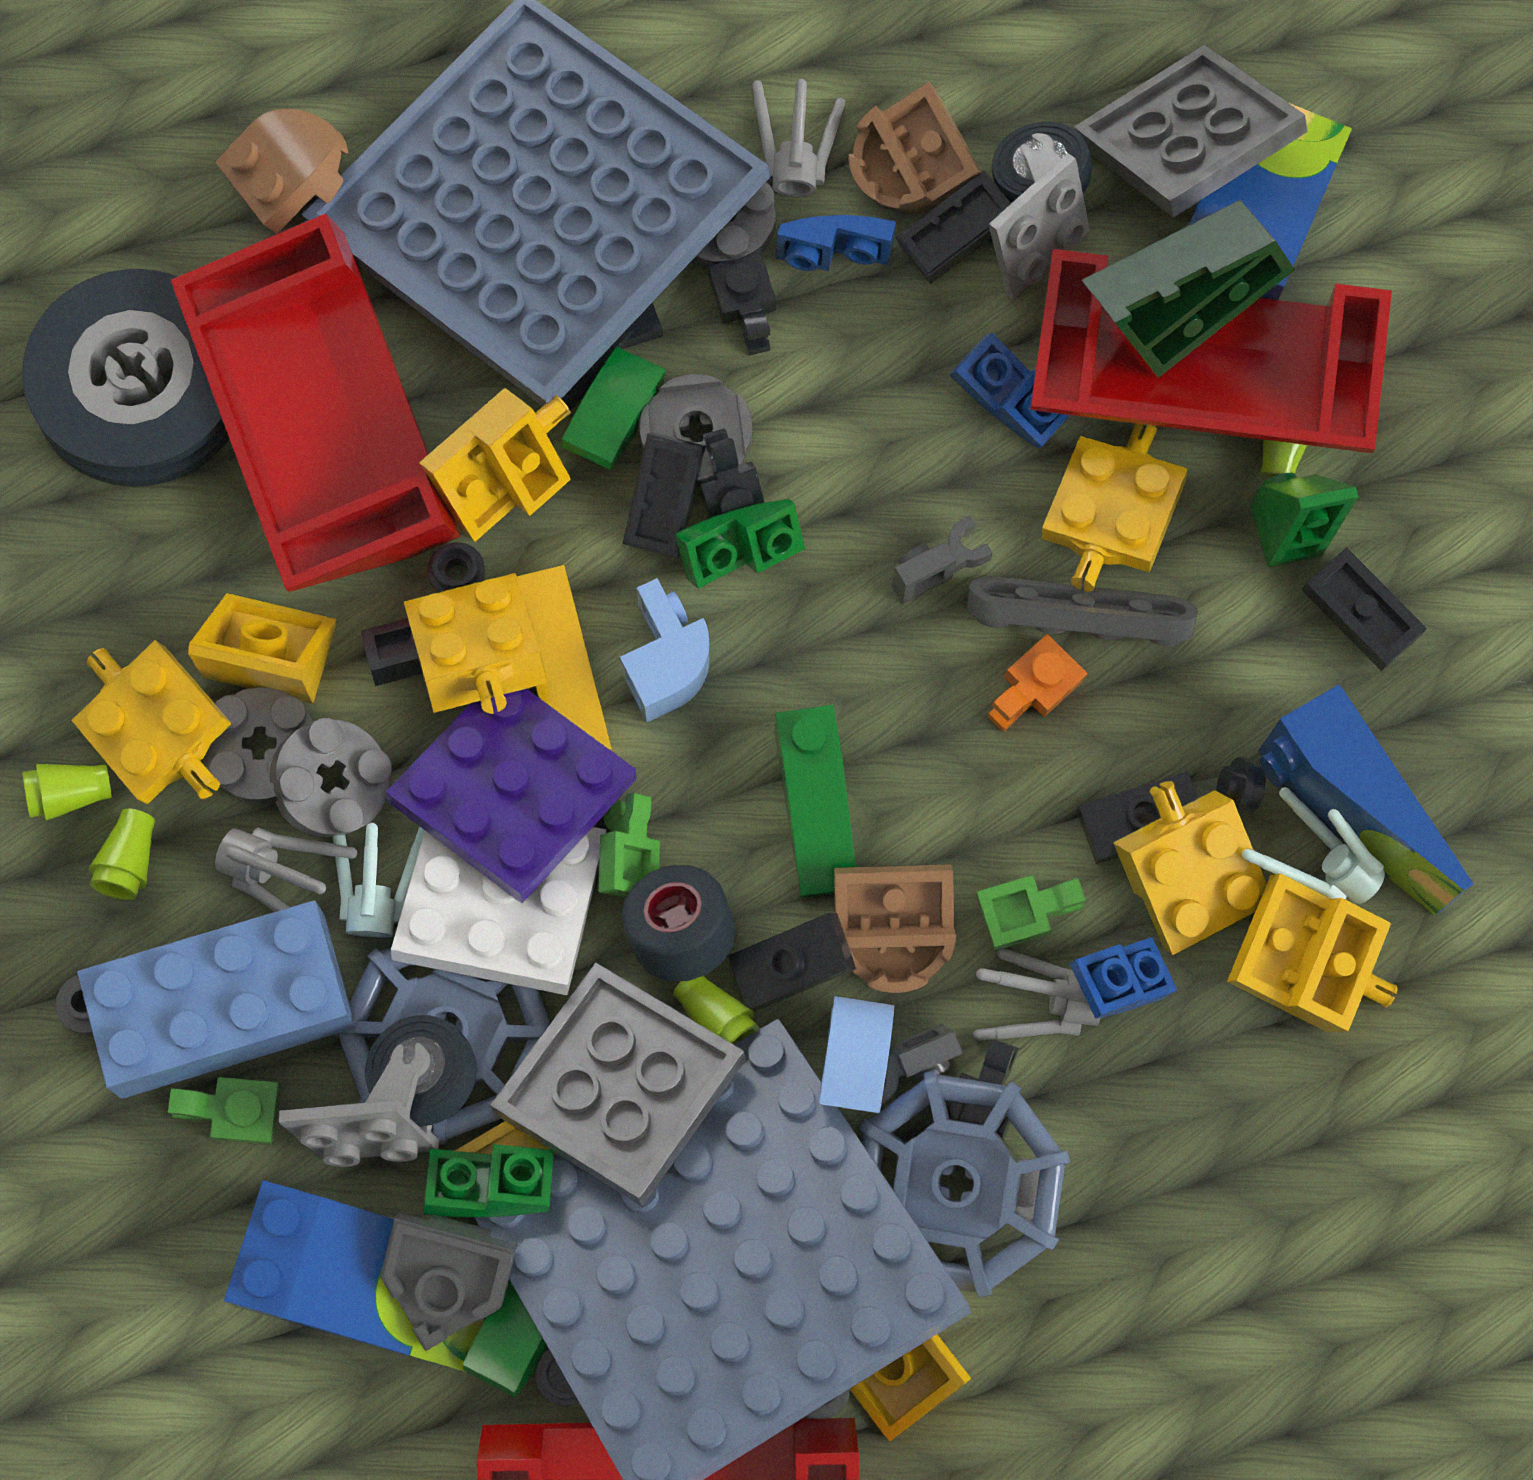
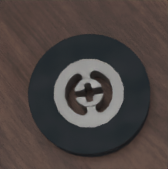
[22,269,228,486]

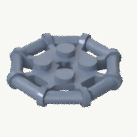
[333,947,551,1145]
[858,1069,1071,1298]

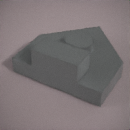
[380,1213,518,1351]

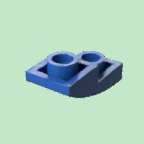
[776,215,896,271]
[949,332,1070,448]
[1070,937,1177,1019]

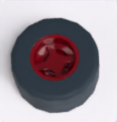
[621,865,736,981]

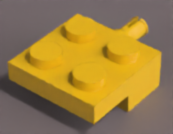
[419,388,571,542]
[404,573,547,714]
[1113,781,1267,955]
[1227,873,1397,1033]

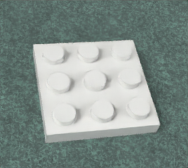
[391,827,606,995]

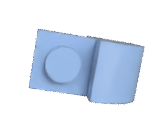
[620,578,709,723]
[819,996,894,1113]

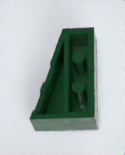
[1082,200,1295,378]

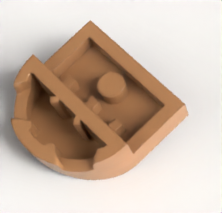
[849,82,982,214]
[215,109,348,234]
[834,864,956,993]

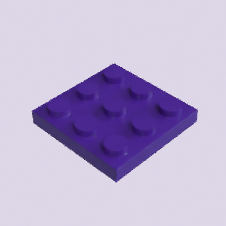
[386,689,636,904]

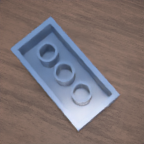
[77,900,356,1099]

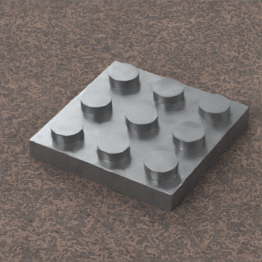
[1074,45,1308,217]
[490,963,746,1207]

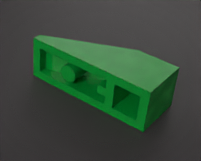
[1250,473,1359,567]
[774,704,856,898]

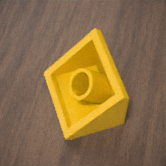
[188,593,337,704]
[850,1334,971,1442]

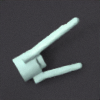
[1242,787,1385,905]
[333,823,425,938]

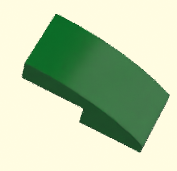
[561,347,666,470]
[675,499,805,589]
[423,1144,554,1217]
[463,1279,548,1398]

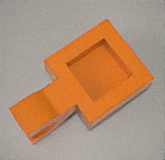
[987,634,1088,733]

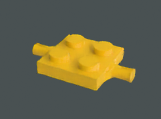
[1042,423,1188,592]
[71,640,232,805]

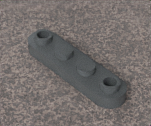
[967,576,1198,646]

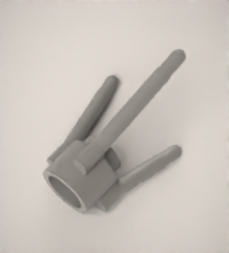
[752,79,845,197]
[215,827,357,912]
[973,948,1101,1041]

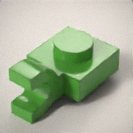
[599,793,660,898]
[976,875,1086,951]
[168,1077,280,1145]

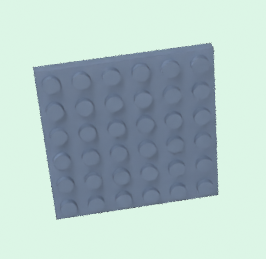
[302,0,770,406]
[475,1019,971,1480]

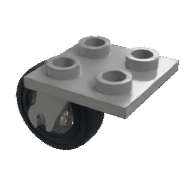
[989,122,1092,300]
[279,1015,477,1167]

